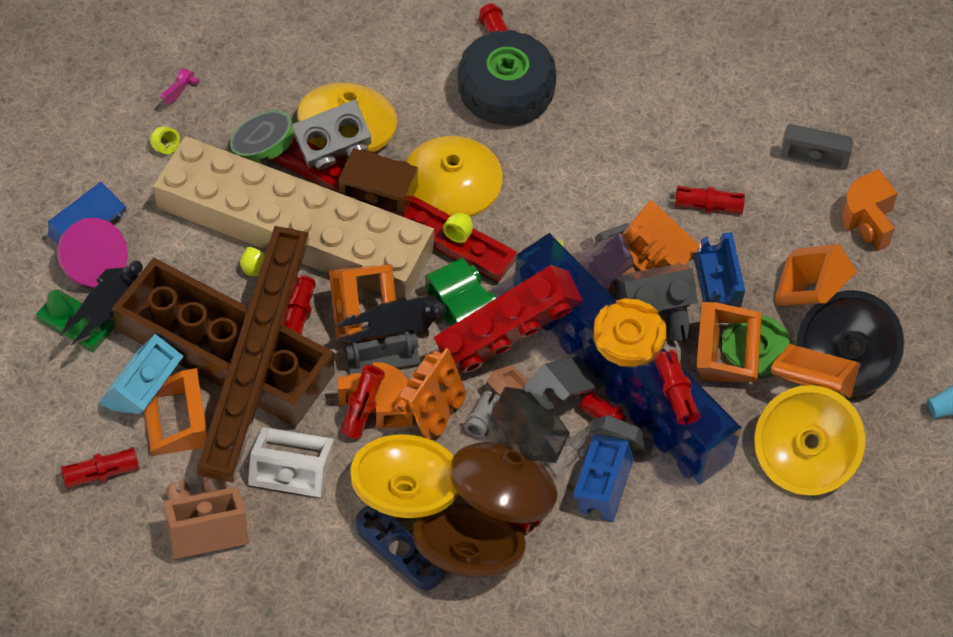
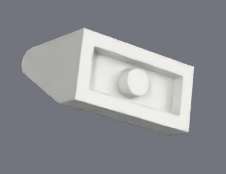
[248,427,334,497]

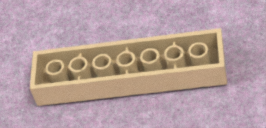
[153,136,434,300]

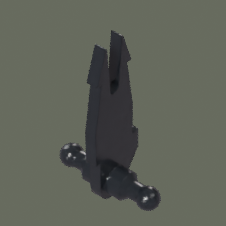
[60,260,143,346]
[334,295,446,342]

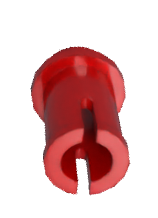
[478,3,508,33]
[579,391,626,422]

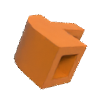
[842,169,898,251]
[337,362,413,429]

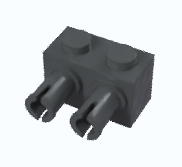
[614,263,698,341]

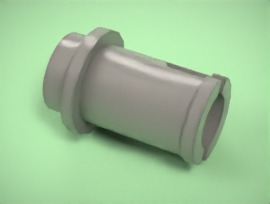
[465,391,503,438]

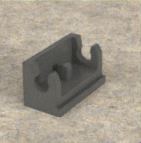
[523,356,604,410]

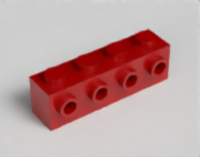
[434,265,583,373]

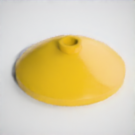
[297,82,397,155]
[406,136,503,217]
[754,385,866,496]
[350,434,459,518]

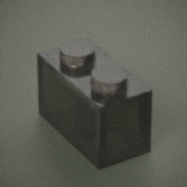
[491,387,570,463]

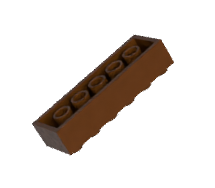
[112,257,335,427]

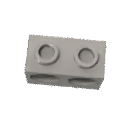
[292,99,371,170]

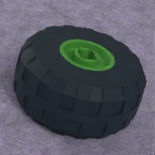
[458,30,556,126]

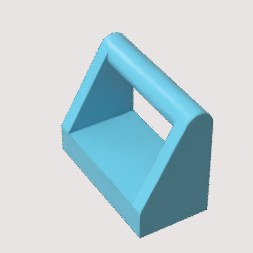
[99,334,183,414]

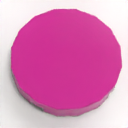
[57,218,128,288]

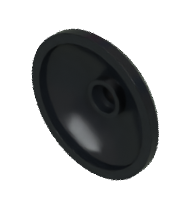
[797,290,905,397]

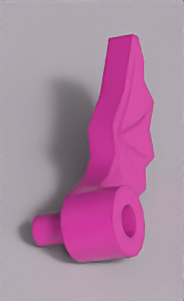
[160,68,200,104]

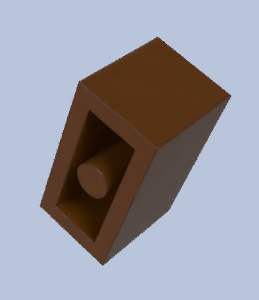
[339,148,418,217]

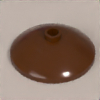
[449,441,557,523]
[413,504,526,578]

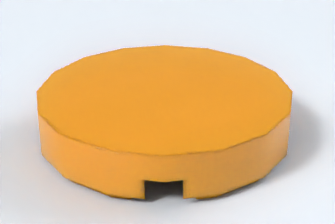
[593,298,666,367]

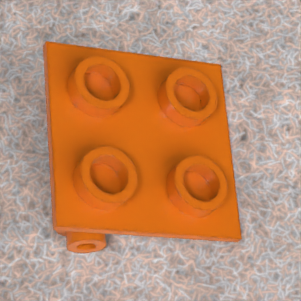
[613,199,699,271]
[395,348,467,441]

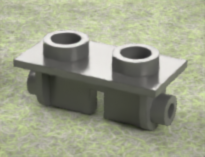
[344,331,421,374]

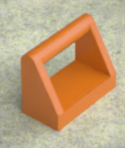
[775,244,857,307]
[329,264,400,342]
[697,302,762,382]
[771,344,860,398]
[144,368,207,456]

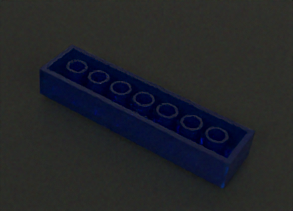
[514,233,742,485]

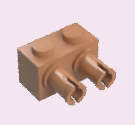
[163,477,248,559]

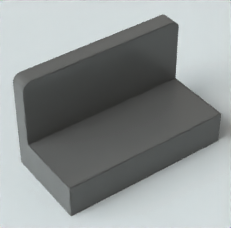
[781,124,853,170]

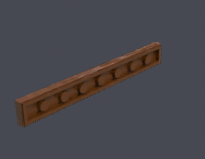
[196,226,309,483]

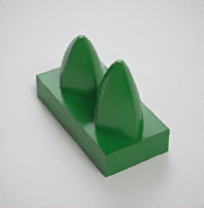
[36,289,115,352]

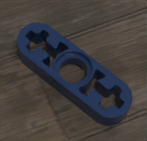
[356,506,443,590]

